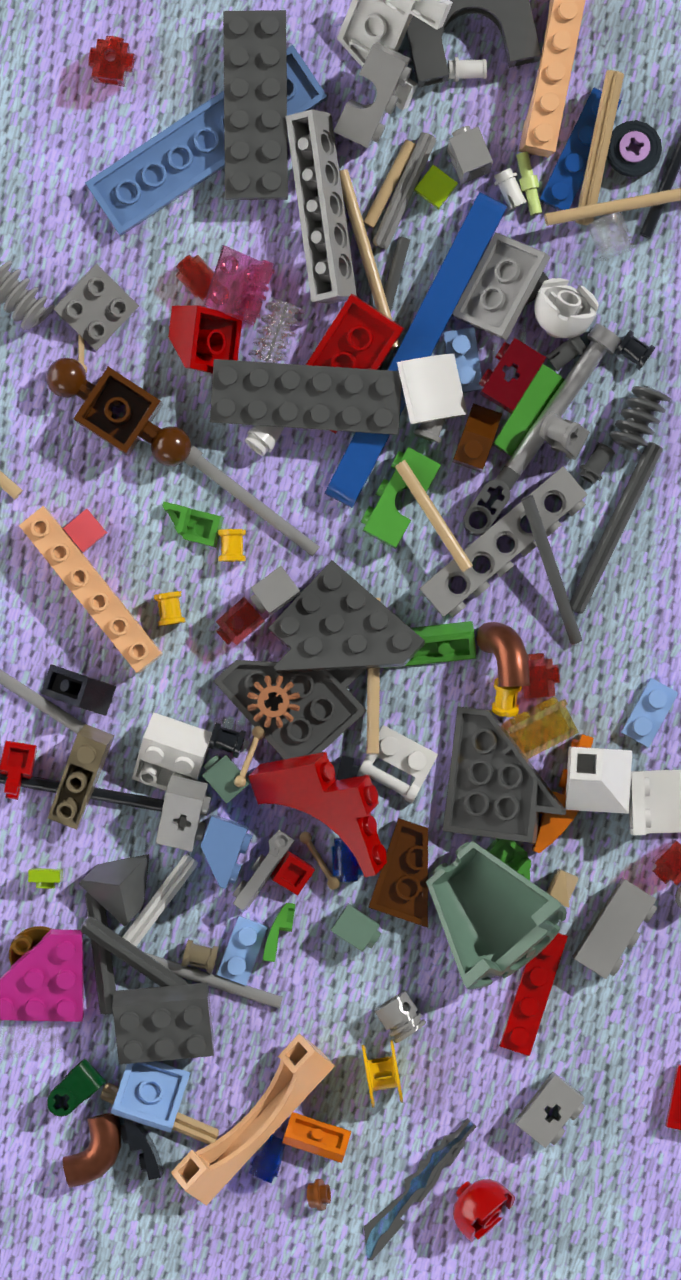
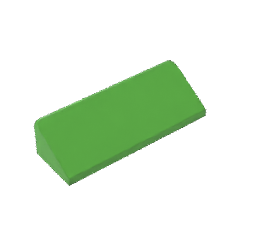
[493,364,565,456]
[383,621,477,669]

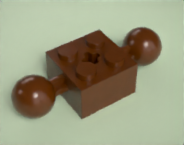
[46,358,191,466]

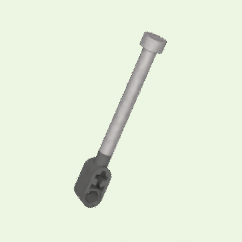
[463,323,622,536]

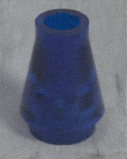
[249,1135,286,1184]

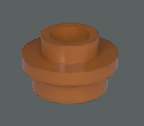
[307,1179,331,1211]

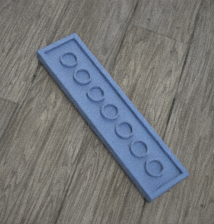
[85,45,328,236]

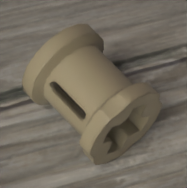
[181,939,219,974]

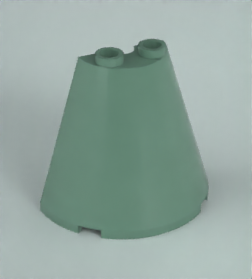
[426,841,567,989]

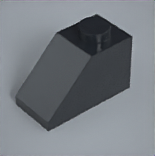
[41,664,116,716]

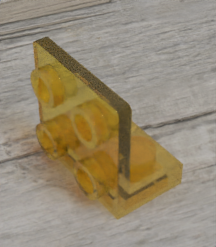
[506,696,579,759]

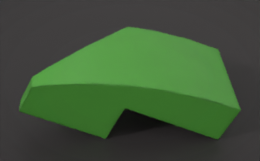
[162,501,224,548]
[486,838,531,881]
[263,903,295,962]

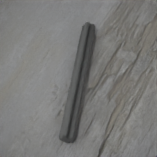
[570,442,663,614]

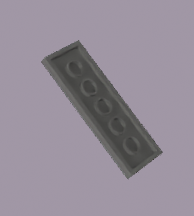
[223,10,288,200]
[210,359,402,435]

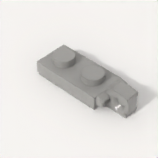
[233,830,295,911]

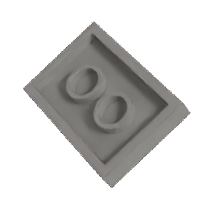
[452,232,550,340]

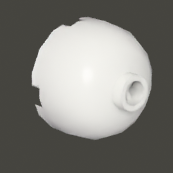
[534,278,598,338]

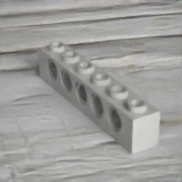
[285,109,357,304]
[419,466,588,618]

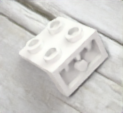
[629,770,681,835]

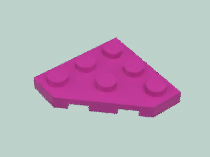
[0,929,84,1022]

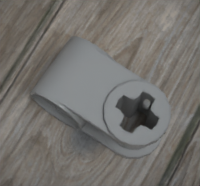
[540,412,590,460]

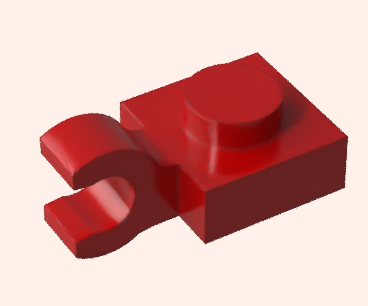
[0,740,37,800]

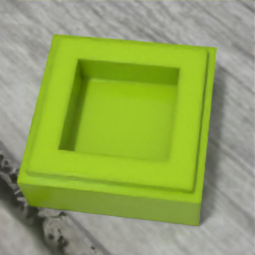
[414,165,458,209]

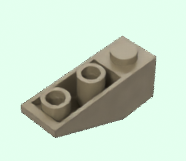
[48,724,115,830]

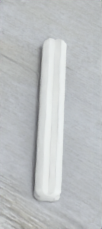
[116,854,198,959]

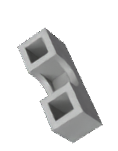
[333,42,412,148]

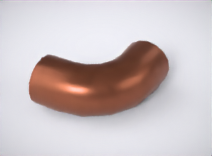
[476,622,530,687]
[63,1112,121,1188]

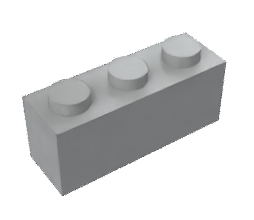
[572,878,657,979]

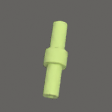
[516,152,543,216]

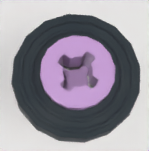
[607,120,662,177]

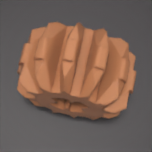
[247,675,300,728]

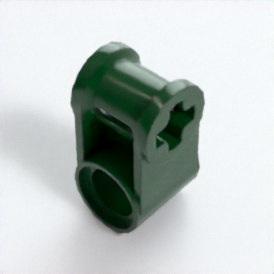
[47,1058,106,1117]

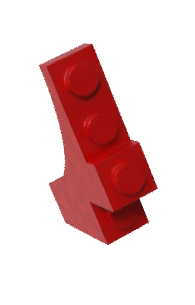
[248,752,387,877]

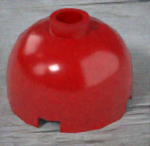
[453,1179,515,1242]

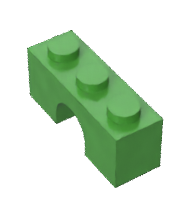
[361,447,441,549]

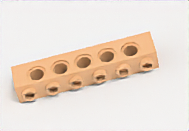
[19,506,163,674]

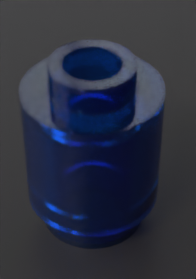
[331,838,364,882]

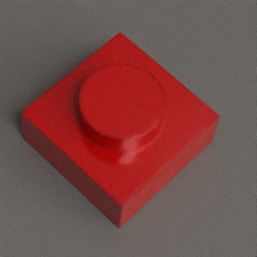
[270,851,315,895]

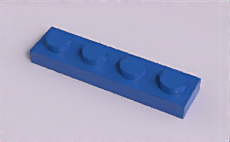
[539,87,622,211]

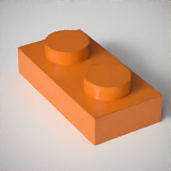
[282,1112,351,1163]

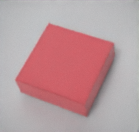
[63,509,107,553]

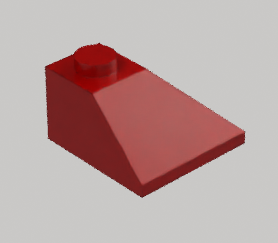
[168,305,243,374]

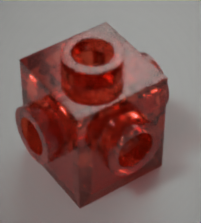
[89,36,135,87]

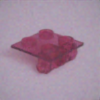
[204,245,275,326]

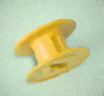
[362,1040,403,1108]

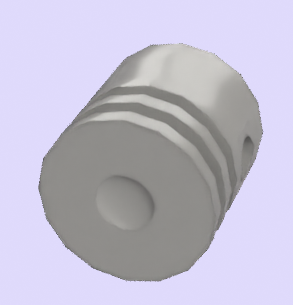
[374,991,426,1043]

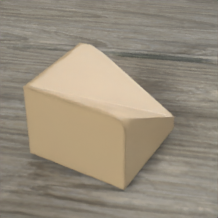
[547,869,578,908]

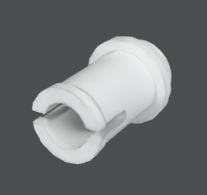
[448,57,487,82]
[494,168,527,210]

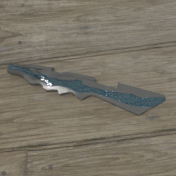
[364,1118,477,1260]

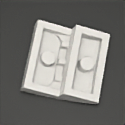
[397,353,468,424]

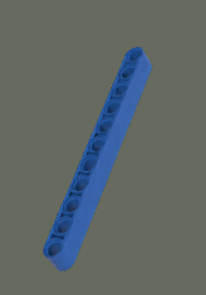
[324,192,508,508]

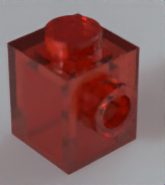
[216,597,266,646]
[521,653,560,699]
[651,839,681,885]

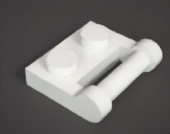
[357,725,438,804]

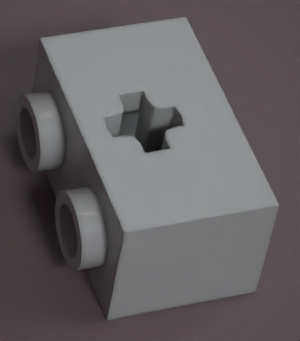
[447,126,493,184]
[250,566,300,616]
[156,775,211,852]
[514,1072,585,1148]

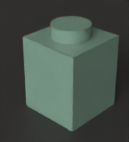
[202,754,250,804]
[331,903,381,952]

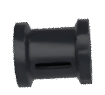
[614,330,656,371]
[208,722,246,758]

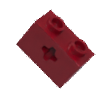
[479,337,547,414]

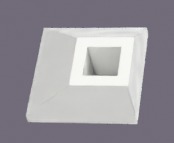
[565,746,632,814]

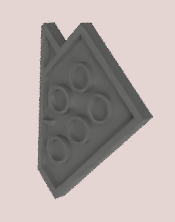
[213,660,367,759]
[443,706,566,843]

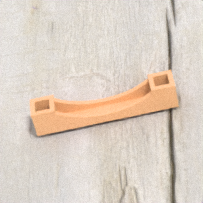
[518,0,586,158]
[171,1033,335,1206]

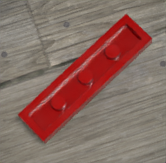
[499,933,568,1056]

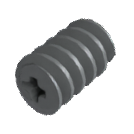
[609,386,671,456]

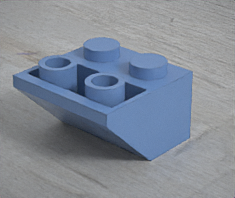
[201,815,253,889]

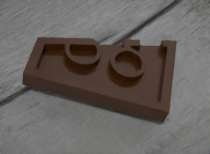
[368,818,428,928]

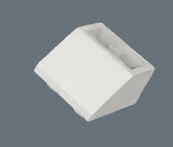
[132,712,212,791]

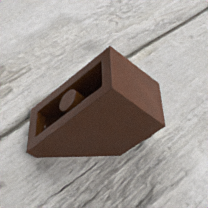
[452,403,502,473]

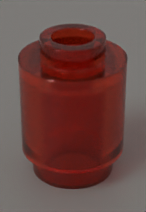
[176,255,221,302]

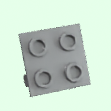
[53,264,139,351]

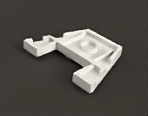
[337,0,453,110]

